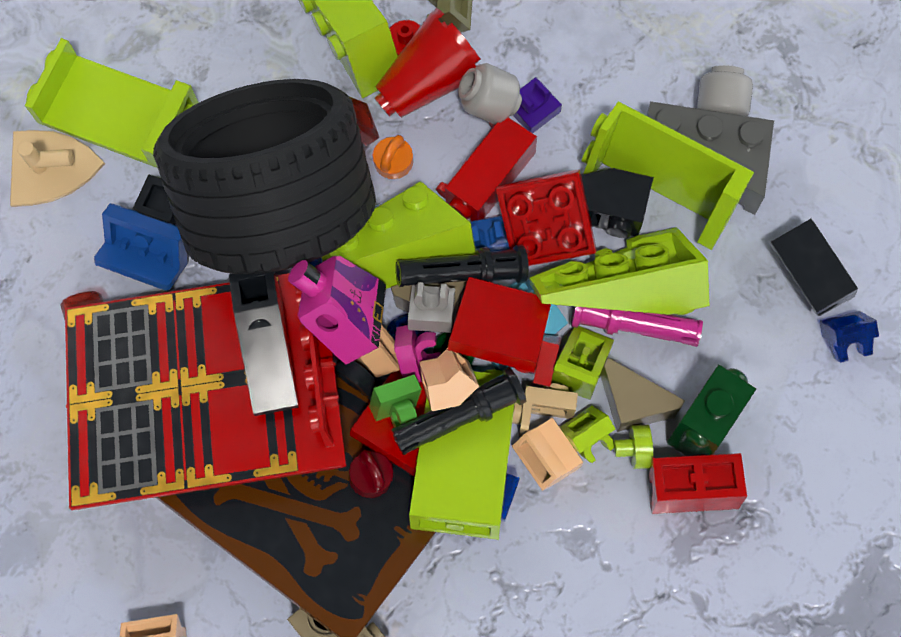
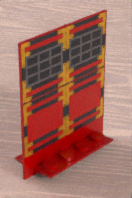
[65,273,346,511]

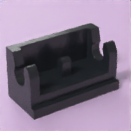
[770,218,858,316]

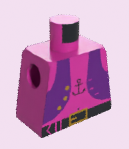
[288,256,386,364]

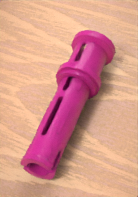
[571,306,703,347]

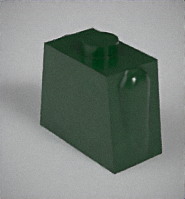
[667,364,757,456]

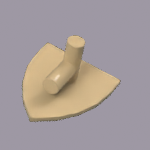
[10,130,105,207]

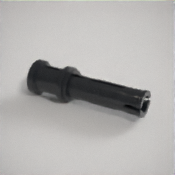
[395,245,529,287]
[391,367,526,456]

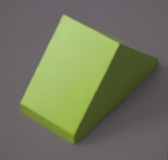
[551,326,614,400]

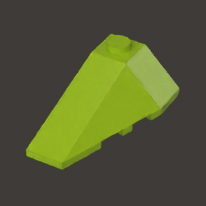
[530,227,710,315]

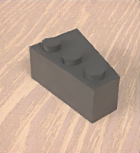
[646,101,774,215]

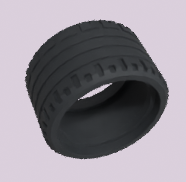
[153,79,376,274]

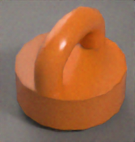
[373,135,414,179]

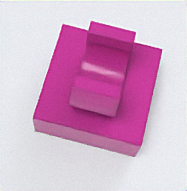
[394,325,441,383]

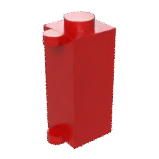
[436,117,537,221]

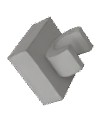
[408,282,455,333]

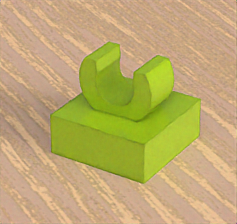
[559,406,616,463]

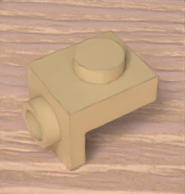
[512,383,578,437]

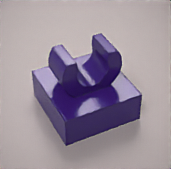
[513,77,562,133]

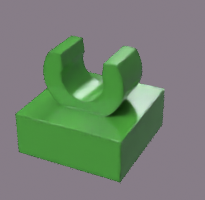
[369,374,422,428]

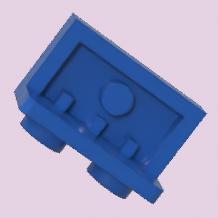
[94,203,188,291]

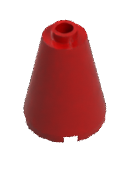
[375,8,481,118]

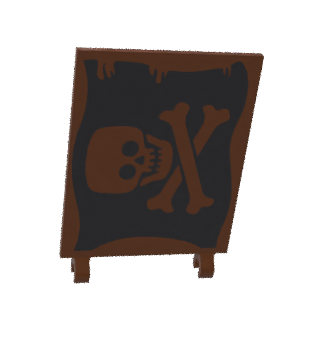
[155,375,436,637]

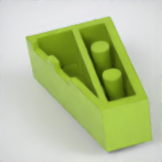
[298,0,398,99]
[321,181,475,289]

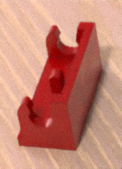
[649,453,747,514]

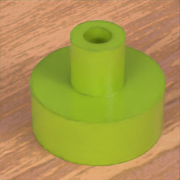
[614,425,653,469]

